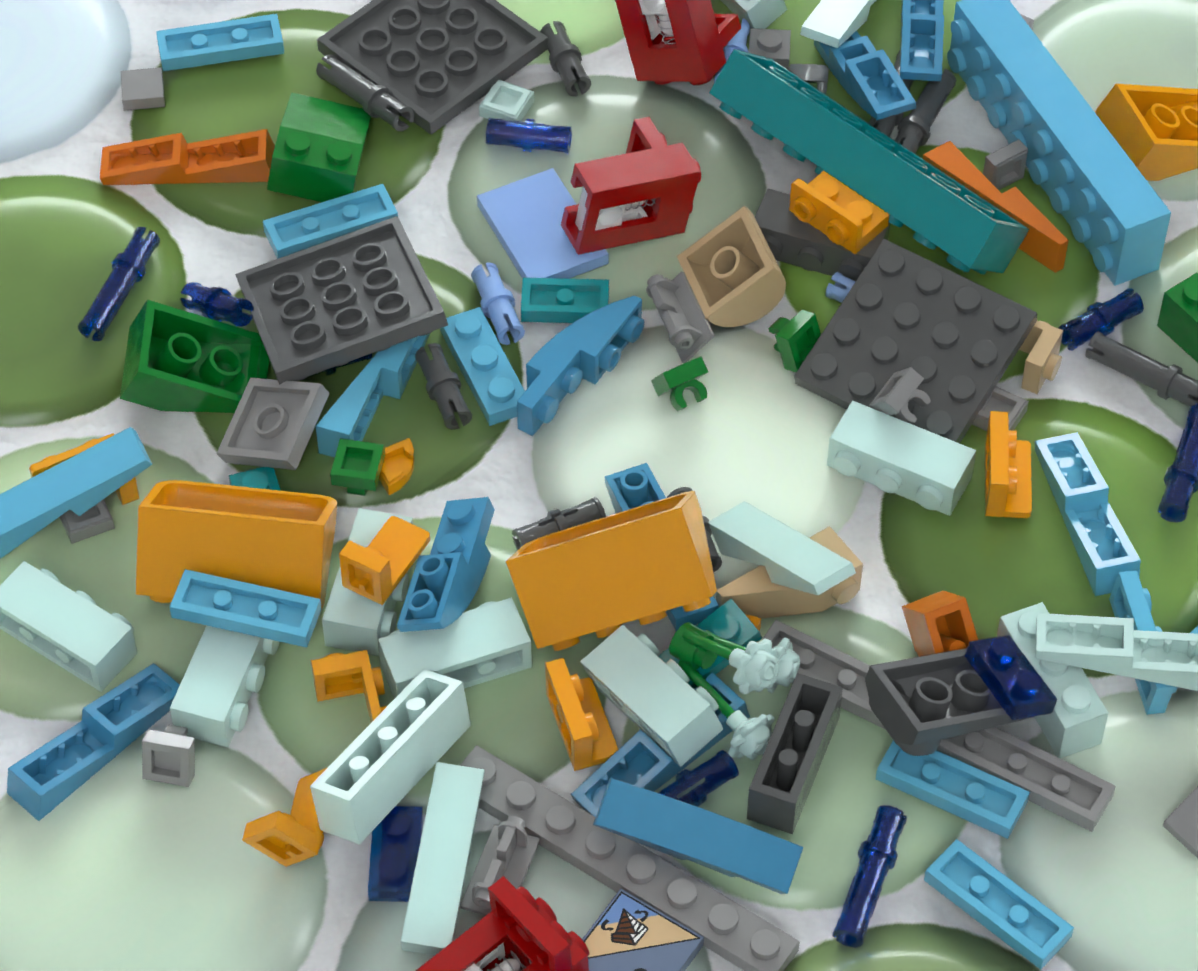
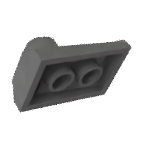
[865,644,1038,756]

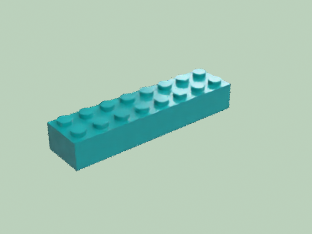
[709,49,1030,275]

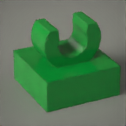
[768,309,821,373]
[651,356,709,411]
[330,438,385,496]

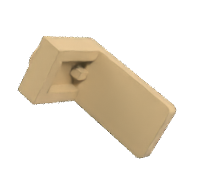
[1019,320,1063,394]

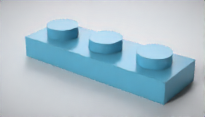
[156,14,284,71]
[263,184,398,259]
[440,307,525,426]
[169,569,322,648]
[1109,570,1177,715]
[876,740,1030,839]
[924,839,1074,970]

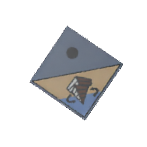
[582,888,704,971]

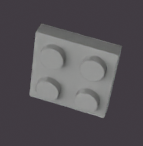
[216,378,329,470]

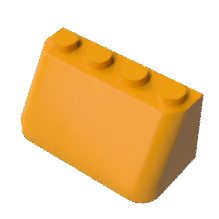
[136,480,337,611]
[506,491,717,651]

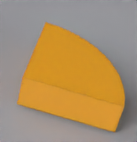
[379,438,414,495]

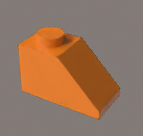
[902,590,980,657]

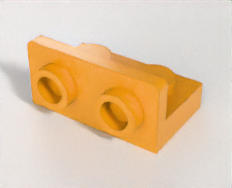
[789,171,890,254]
[985,411,1032,518]
[545,658,619,771]

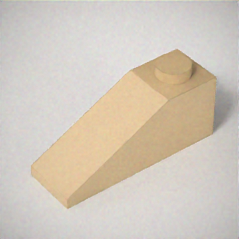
[716,526,863,619]

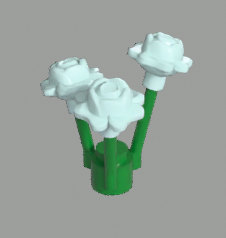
[669,622,800,760]

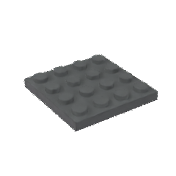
[317,0,548,134]
[235,216,448,385]
[794,239,1037,444]

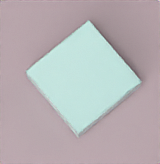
[479,80,534,129]

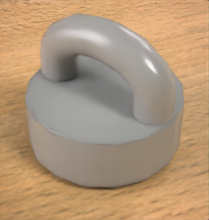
[788,64,829,94]

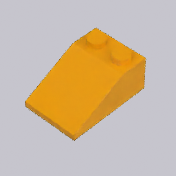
[1095,83,1198,181]

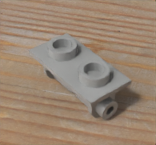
[646,271,715,363]
[460,816,540,916]

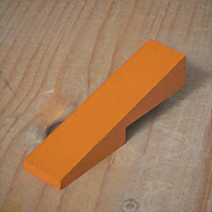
[100,129,275,185]
[922,141,1069,273]

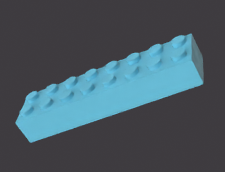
[947,0,1171,286]

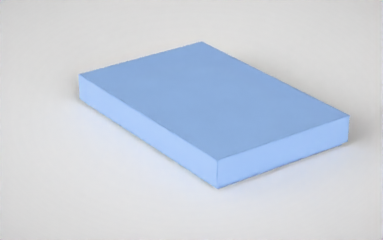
[477,168,609,279]

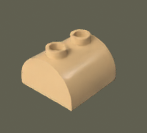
[677,206,786,327]

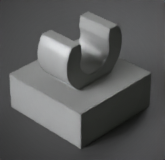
[868,367,931,424]
[142,724,195,787]

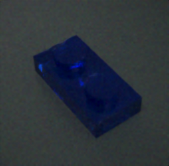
[964,635,1058,720]
[368,806,423,902]

